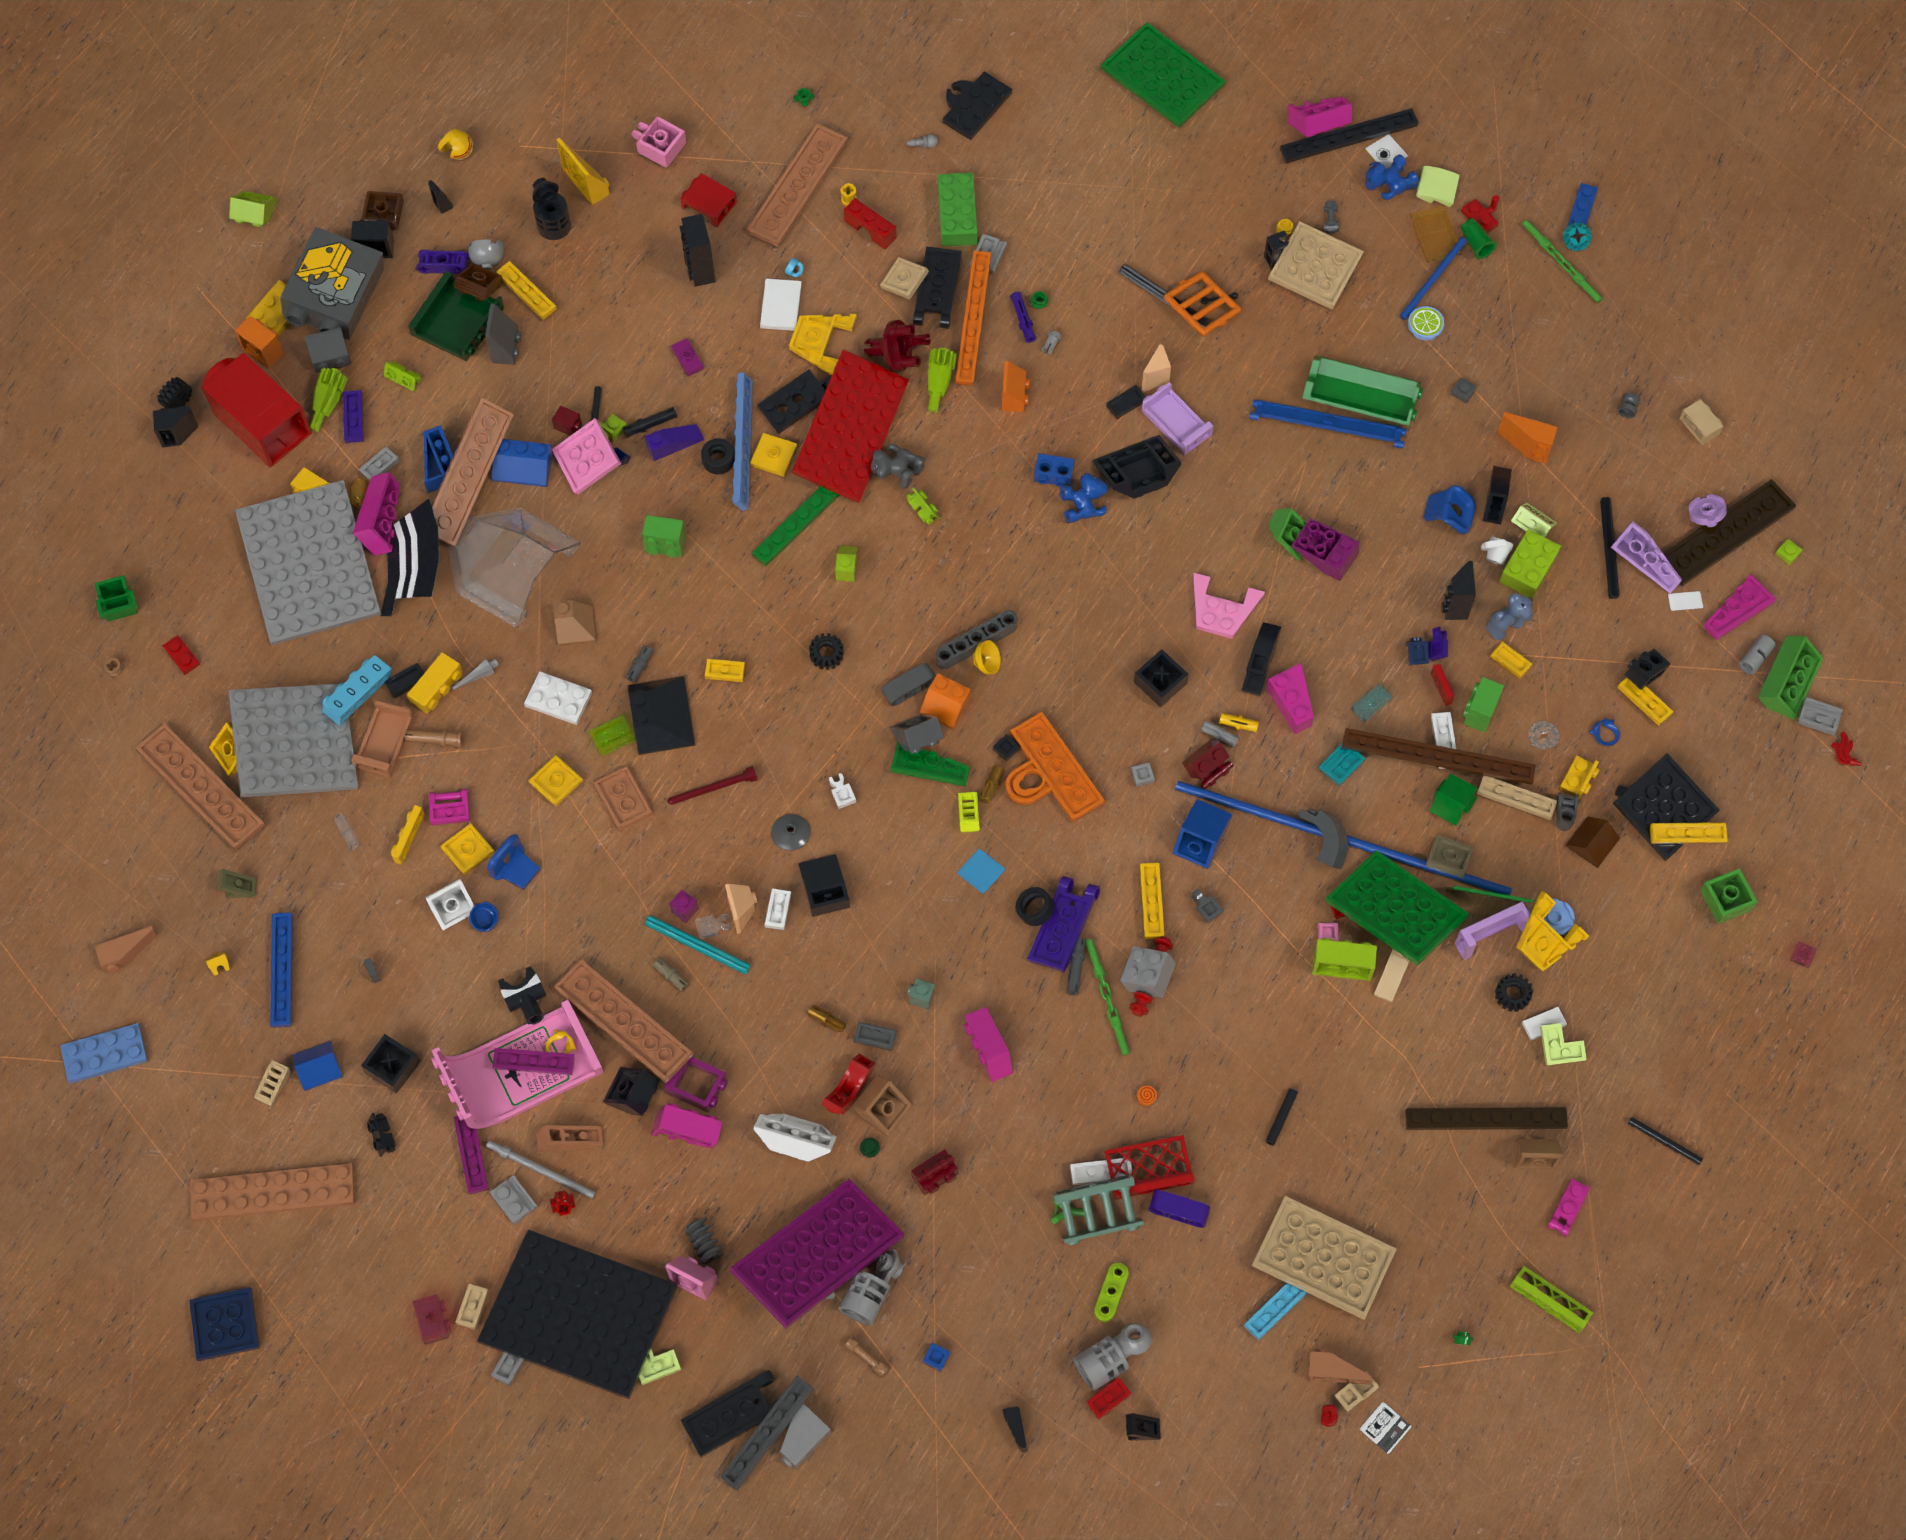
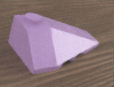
[1611,521,1682,593]

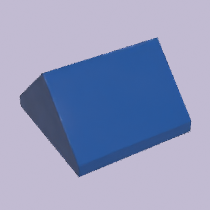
[293,1041,343,1091]

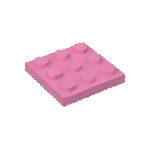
[552,418,621,495]

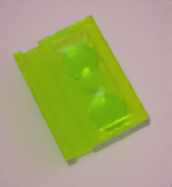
[589,715,636,757]

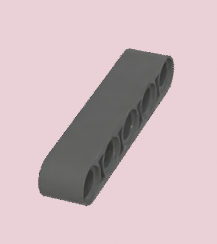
[936,610,1017,669]

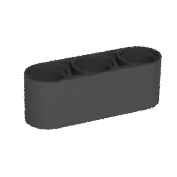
[881,663,936,706]

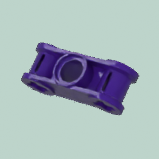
[416,250,470,274]

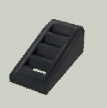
[428,180,453,214]
[1003,1406,1026,1452]

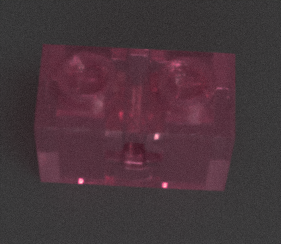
[413,1294,451,1345]

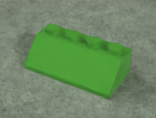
[1758,636,1824,720]

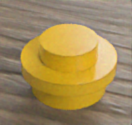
[1276,219,1294,236]

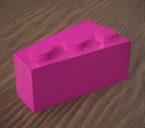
[1288,97,1352,137]

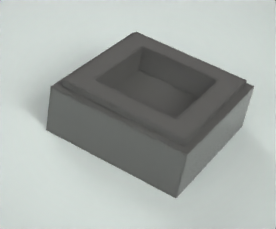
[364,958,381,983]

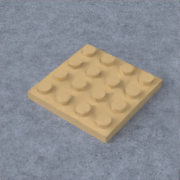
[1268,221,1364,310]

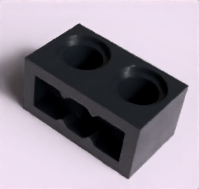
[1624,649,1670,690]

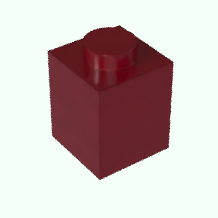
[552,405,582,436]

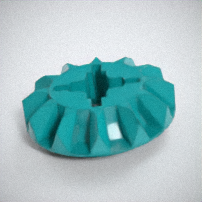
[1563,222,1592,251]

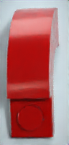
[822,1053,876,1115]

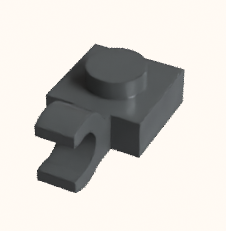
[1191,889,1224,924]

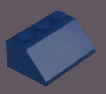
[492,439,553,487]

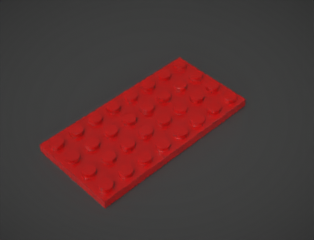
[791,349,909,503]

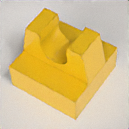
[206,951,230,976]

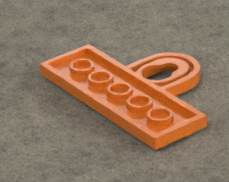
[1006,712,1105,823]

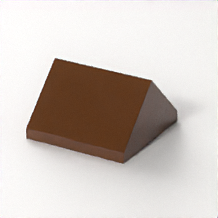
[1566,816,1620,868]

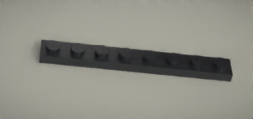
[1280,108,1418,163]

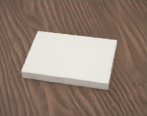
[760,279,802,331]

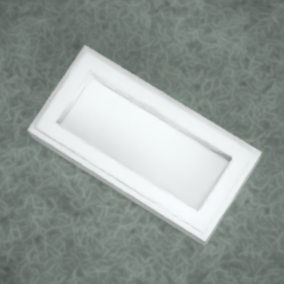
[1522,1007,1567,1041]

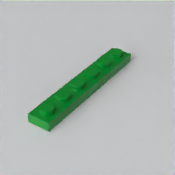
[752,486,840,567]

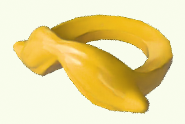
[545,1029,576,1054]

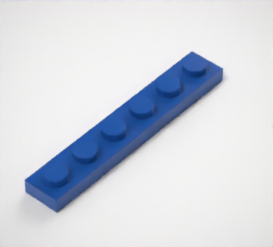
[270,912,293,1028]

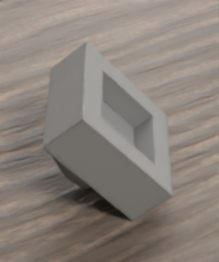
[1131,763,1155,787]

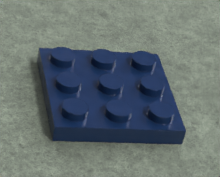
[189,1287,260,1361]

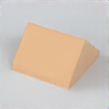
[1141,344,1171,392]

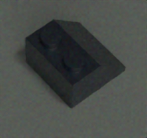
[603,1067,660,1116]

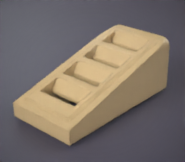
[254,1060,291,1107]

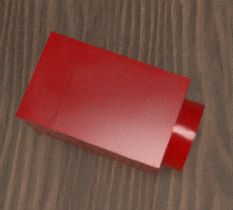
[201,352,312,468]

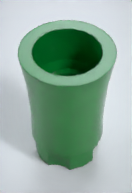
[1461,219,1497,259]

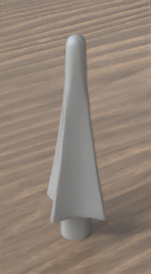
[452,659,499,690]

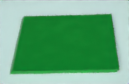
[1447,886,1534,903]

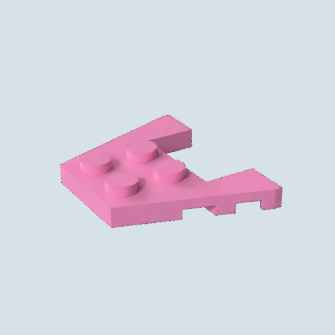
[1193,573,1265,639]

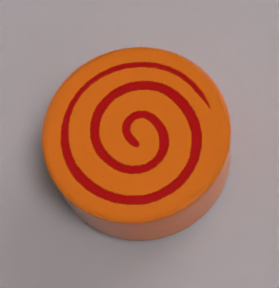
[1137,1085,1157,1107]

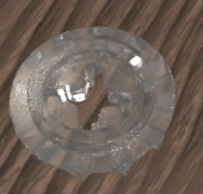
[1528,721,1559,750]

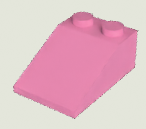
[666,1256,718,1301]

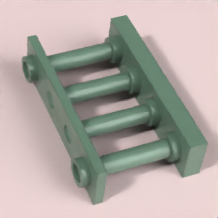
[1052,1174,1144,1245]

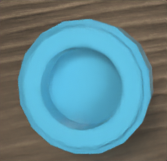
[785,258,804,278]

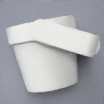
[1480,537,1514,565]

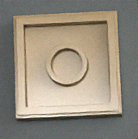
[880,257,929,299]

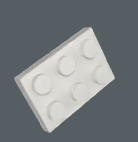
[524,671,592,725]

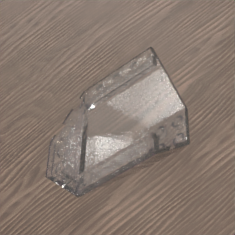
[447,507,581,628]

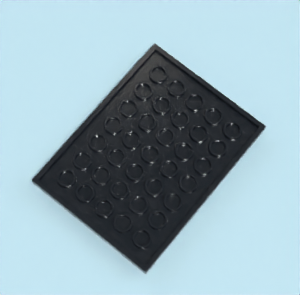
[477,1230,678,1399]

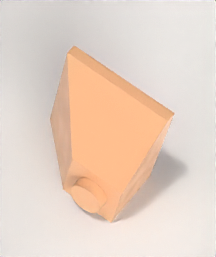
[725,884,757,934]

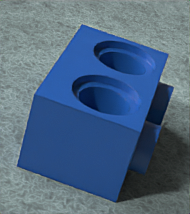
[1034,453,1075,487]

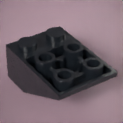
[798,854,850,917]

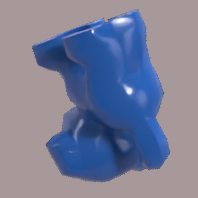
[1365,154,1419,200]
[1059,473,1108,524]

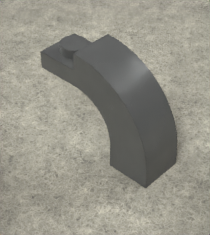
[1298,808,1348,869]

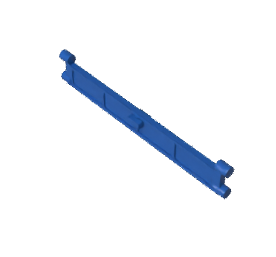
[1249,400,1407,449]

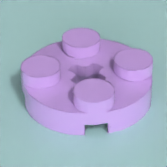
[1689,494,1727,527]

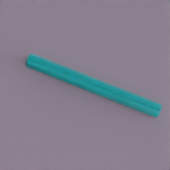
[645,915,751,974]

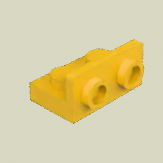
[1559,755,1600,799]

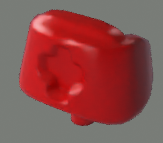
[1321,1404,1338,1427]

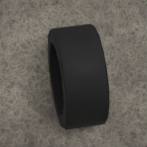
[1015,887,1055,926]

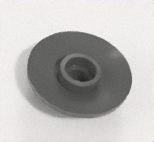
[771,814,810,851]

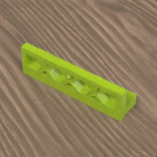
[1510,1266,1593,1334]

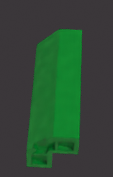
[1302,355,1423,426]

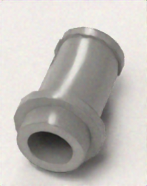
[1041,330,1061,355]

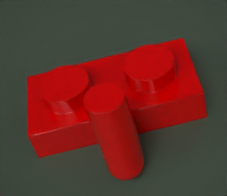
[1461,195,1499,234]

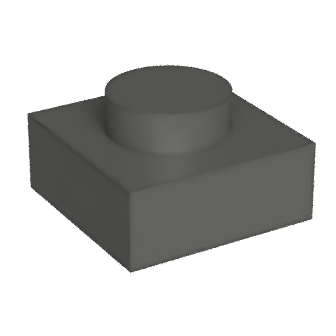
[1451,378,1477,403]

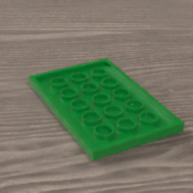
[1101,22,1225,128]
[1326,850,1468,966]

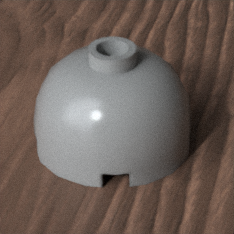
[468,239,504,270]

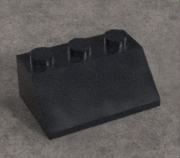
[1441,561,1476,620]

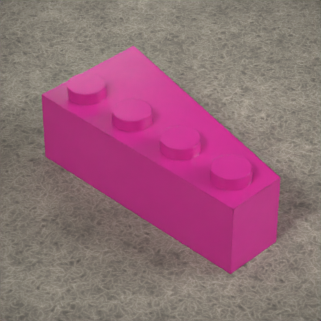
[353,472,400,556]

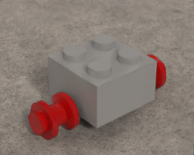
[1120,936,1176,1017]

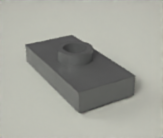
[853,1022,897,1051]

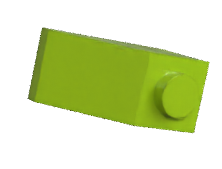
[835,545,858,582]

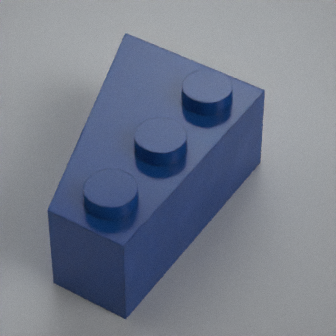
[423,425,453,493]

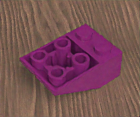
[1291,518,1359,581]

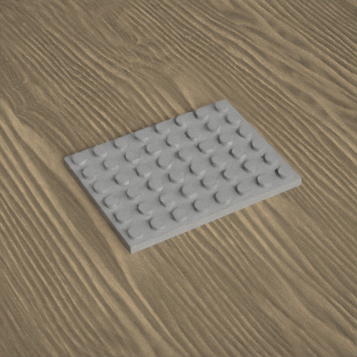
[235,480,381,645]

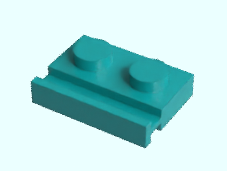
[1319,744,1366,787]

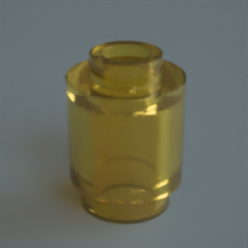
[350,478,369,507]

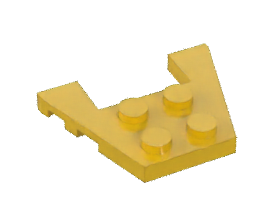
[789,314,857,375]
[1516,891,1589,971]

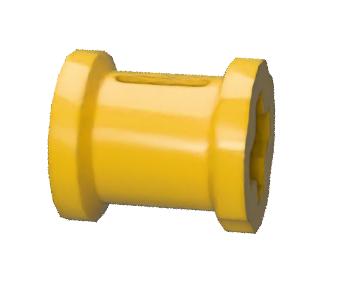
[840,183,857,206]

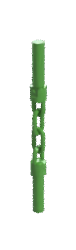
[1522,220,1603,303]
[1085,939,1130,1056]

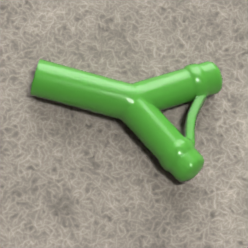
[1050,1199,1085,1224]

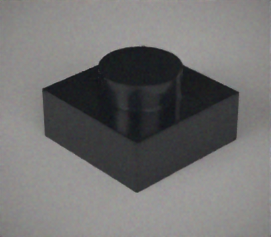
[993,734,1020,762]

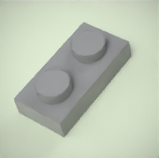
[358,447,399,482]
[491,1352,525,1387]

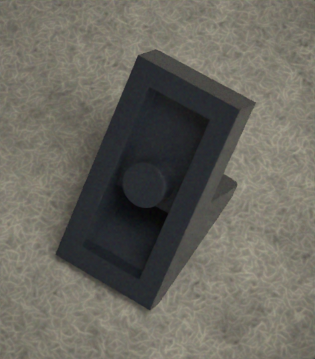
[1126,1413,1161,1441]

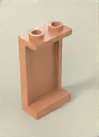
[351,700,414,778]

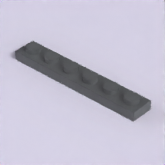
[720,1376,814,1491]

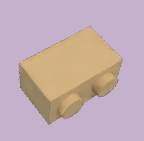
[1680,399,1723,445]

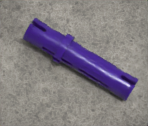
[1010,292,1036,343]

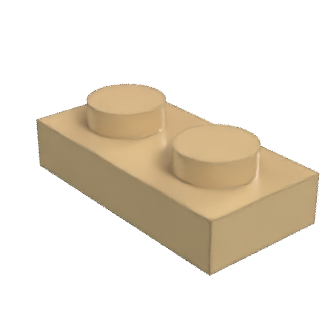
[455,1284,489,1330]

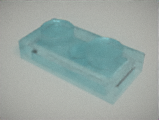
[1351,684,1393,723]

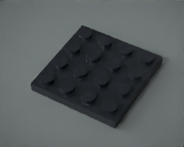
[1613,753,1720,861]

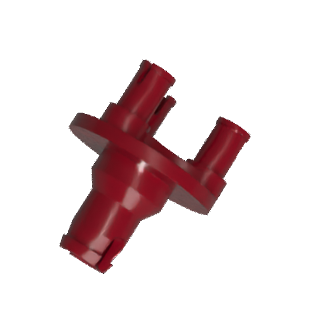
[864,320,931,371]

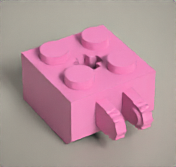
[631,117,687,168]

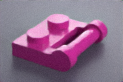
[429,788,470,826]

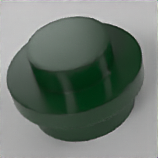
[860,1138,880,1158]

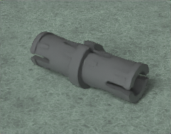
[625,645,654,683]

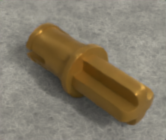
[980,765,1004,803]
[808,1004,846,1032]

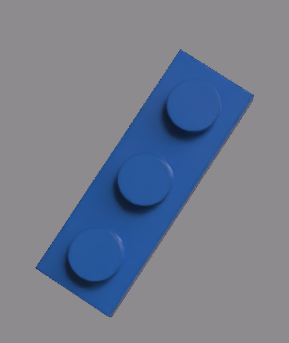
[1567,183,1598,233]

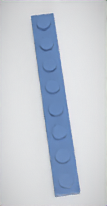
[732,372,753,511]

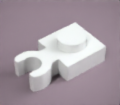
[829,773,856,809]

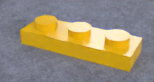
[1617,678,1673,726]
[391,805,425,865]

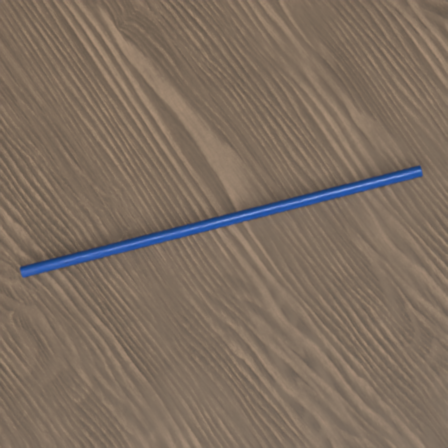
[1175,781,1512,896]

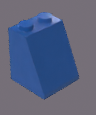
[1173,799,1232,869]

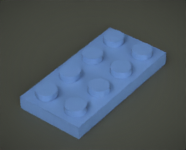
[60,1023,148,1084]

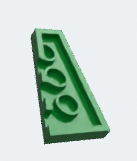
[891,742,970,787]

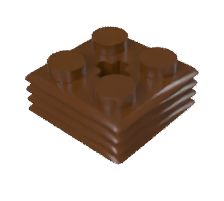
[361,191,404,230]
[454,263,502,301]

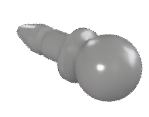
[906,134,938,148]

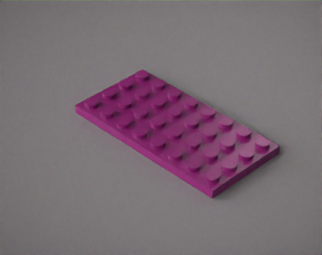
[730,1179,904,1329]

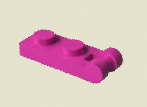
[1548,1179,1590,1237]

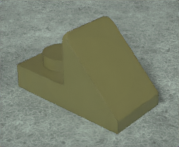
[218,869,256,898]

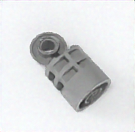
[838,1249,904,1326]
[1073,1323,1152,1391]

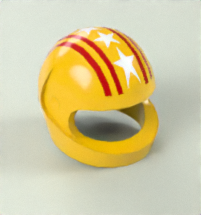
[437,129,473,160]

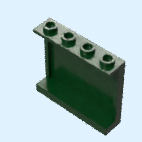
[408,271,504,361]

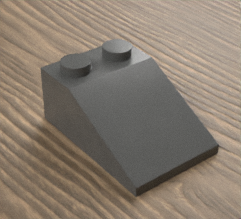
[485,304,521,365]

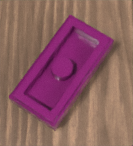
[671,338,704,376]

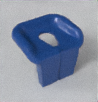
[1423,485,1476,534]
[487,834,541,890]

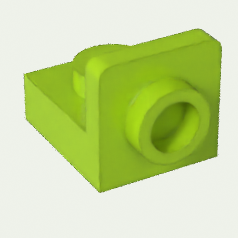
[600,414,627,442]

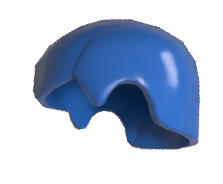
[469,902,499,932]

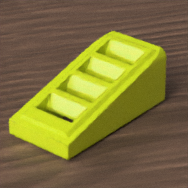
[958,792,980,832]

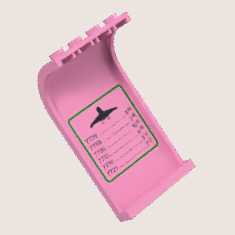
[431,1000,604,1129]

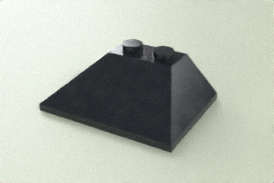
[1092,435,1181,498]
[628,676,695,755]

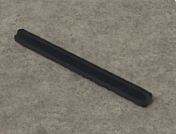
[1119,264,1209,328]
[1600,497,1620,599]

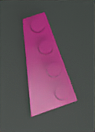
[1704,574,1776,640]

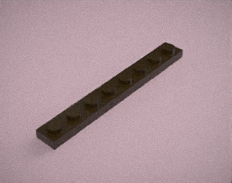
[1405,1107,1568,1130]

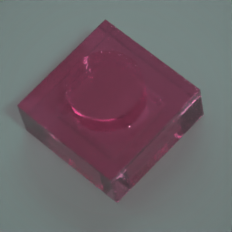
[1790,941,1817,968]

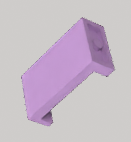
[1141,382,1214,455]
[1455,902,1531,960]

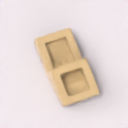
[1334,1371,1380,1412]

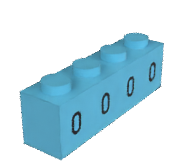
[322,655,392,726]

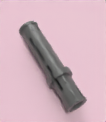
[1066,937,1086,996]

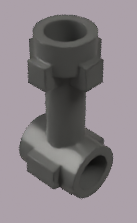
[1324,201,1339,234]

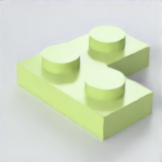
[1540,1023,1587,1065]
[639,1349,681,1385]

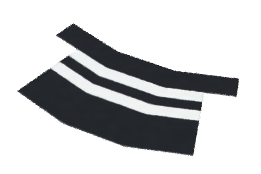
[381,499,439,617]

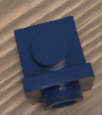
[1405,637,1429,665]

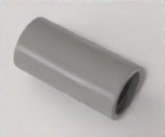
[1738,635,1776,675]

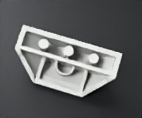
[754,1114,836,1162]

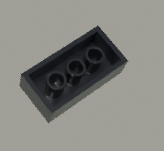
[679,214,716,287]

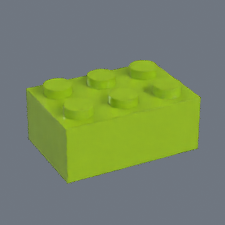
[1499,529,1561,599]
[1312,938,1377,981]

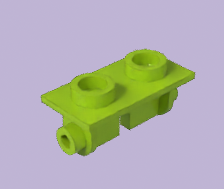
[384,361,422,392]
[907,487,941,525]

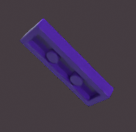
[343,390,364,443]

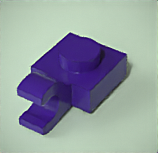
[1428,627,1448,661]

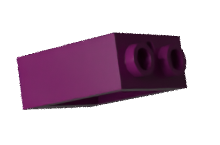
[664,1057,728,1113]

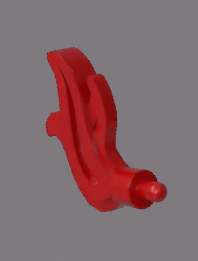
[1831,732,1862,766]

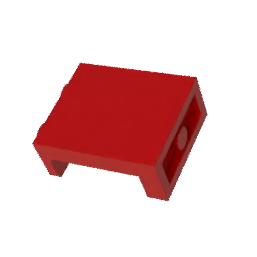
[680,173,737,228]

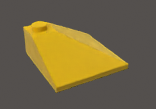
[556,138,610,205]

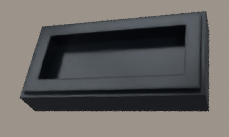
[1106,385,1146,419]
[384,663,424,698]

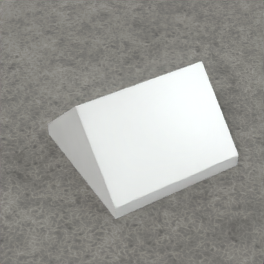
[425,879,474,930]

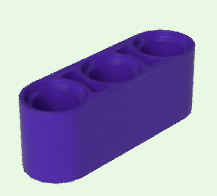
[1148,1190,1210,1228]

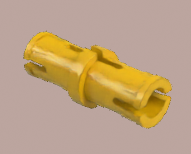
[1219,712,1259,733]

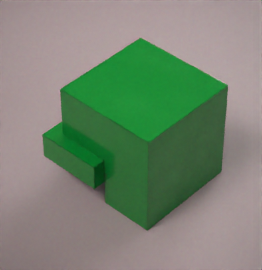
[95,575,138,622]
[1429,773,1478,826]

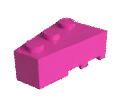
[1266,663,1314,734]
[963,1007,1013,1082]
[651,1103,722,1149]

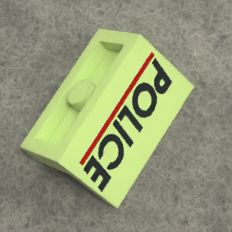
[1511,503,1557,538]

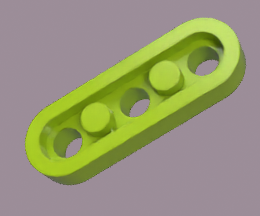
[1094,1263,1129,1323]

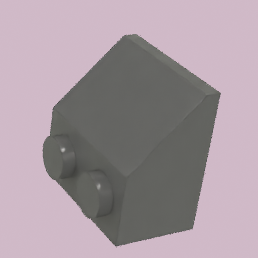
[305,327,351,373]
[889,714,944,753]

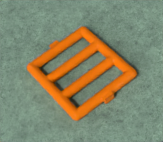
[1164,271,1241,336]

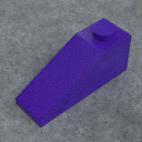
[645,424,704,461]

